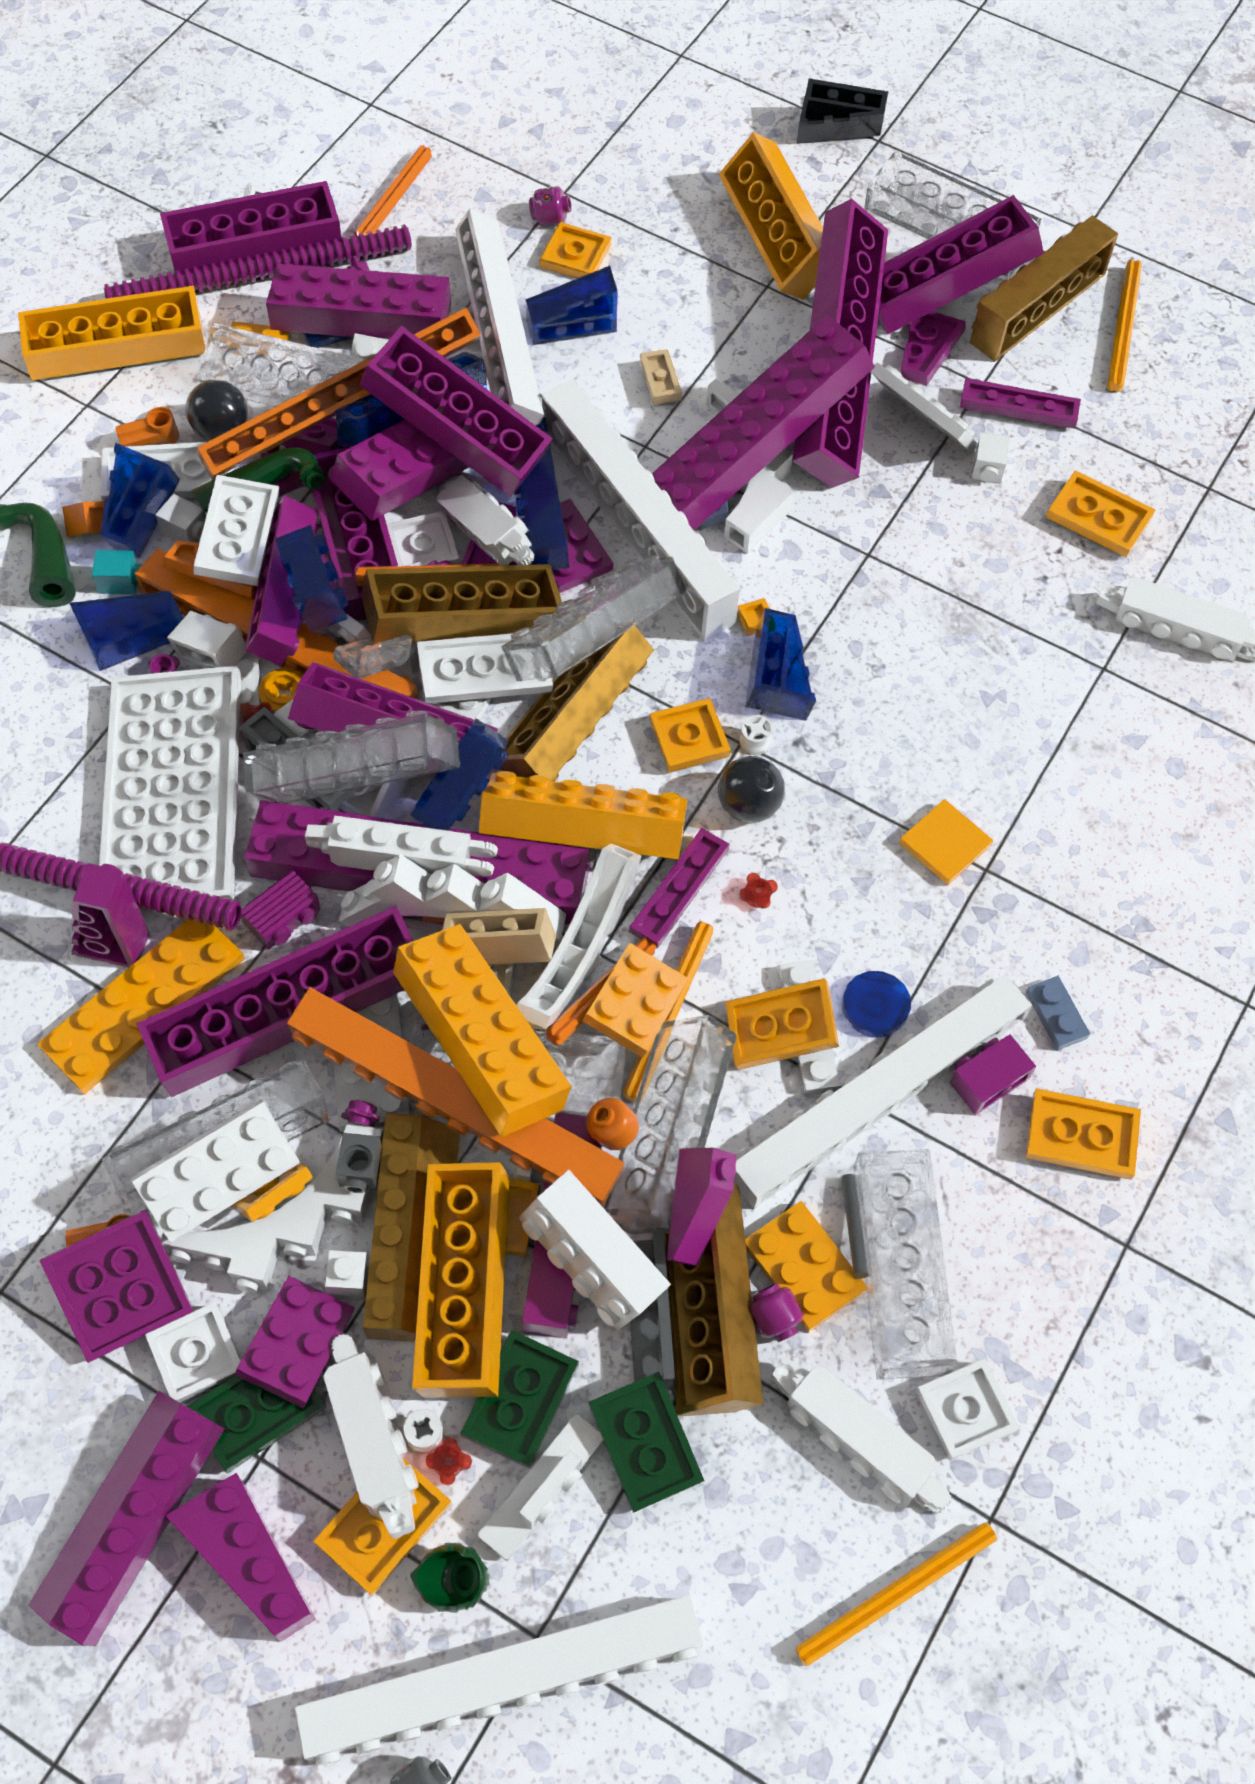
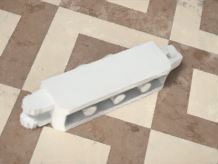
[436,475,534,566]
[1096,577,1255,662]
[305,815,498,877]
[323,1333,419,1539]
[771,1357,951,1515]

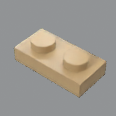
[640,349,682,405]

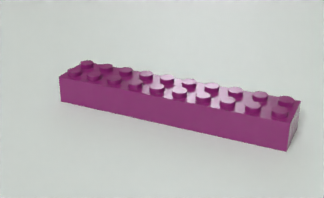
[792,198,888,488]
[244,800,590,925]

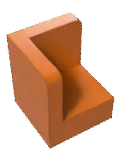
[62,501,113,537]

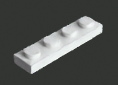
[778,960,840,1095]

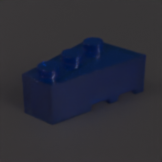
[525,265,618,345]
[100,443,180,559]
[275,525,349,633]
[69,591,183,671]
[745,608,816,721]
[410,718,509,831]

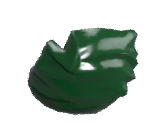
[410,1543,490,1613]

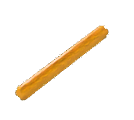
[1107,259,1142,392]
[623,921,714,1103]
[795,1522,997,1666]

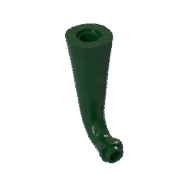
[191,447,326,513]
[0,502,76,607]

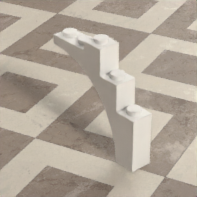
[706,379,795,554]
[517,843,642,1029]
[338,854,566,944]
[161,1122,384,1293]

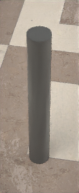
[841,1174,869,1279]

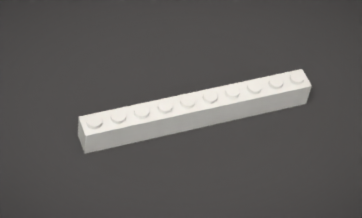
[455,208,544,426]
[734,974,1032,1209]
[295,1595,704,1767]

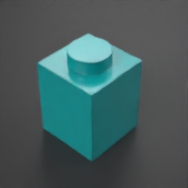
[92,550,142,595]

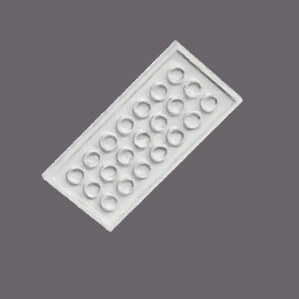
[99,665,241,909]

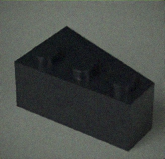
[797,78,889,144]

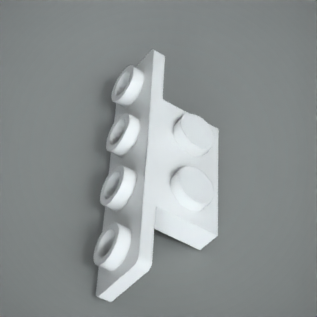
[478,1414,603,1560]

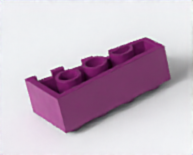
[71,863,150,968]
[165,1473,316,1641]

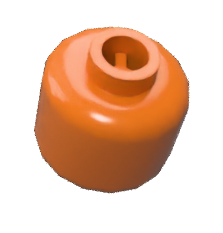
[586,1097,639,1150]

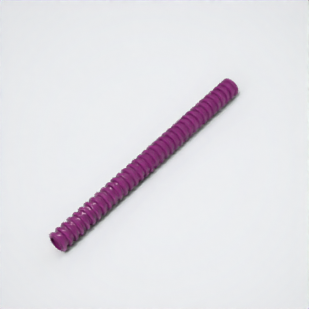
[103,224,412,299]
[0,842,242,931]

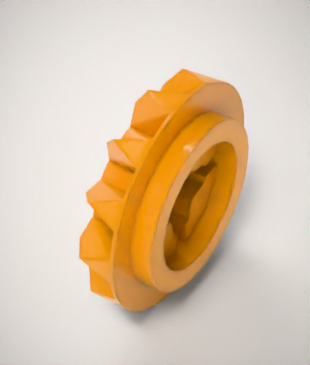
[258,668,303,712]

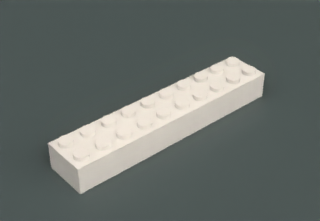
[542,379,741,642]

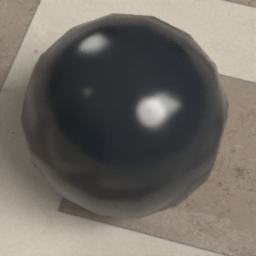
[185,380,248,441]
[718,756,785,823]

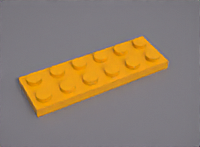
[37,920,245,1095]

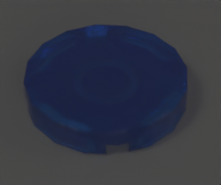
[842,971,911,1037]

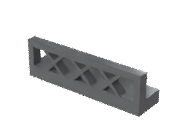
[240,707,355,811]
[630,1230,675,1389]

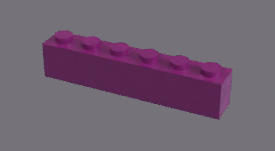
[245,495,319,666]
[522,1112,602,1338]

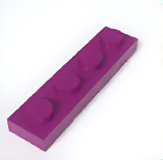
[960,378,1081,429]
[629,828,730,949]

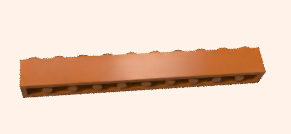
[196,307,481,480]
[135,548,418,699]
[287,987,625,1207]

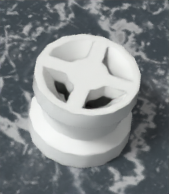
[739,715,773,755]
[403,1409,444,1454]

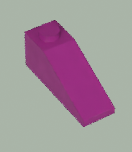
[667,1147,737,1266]

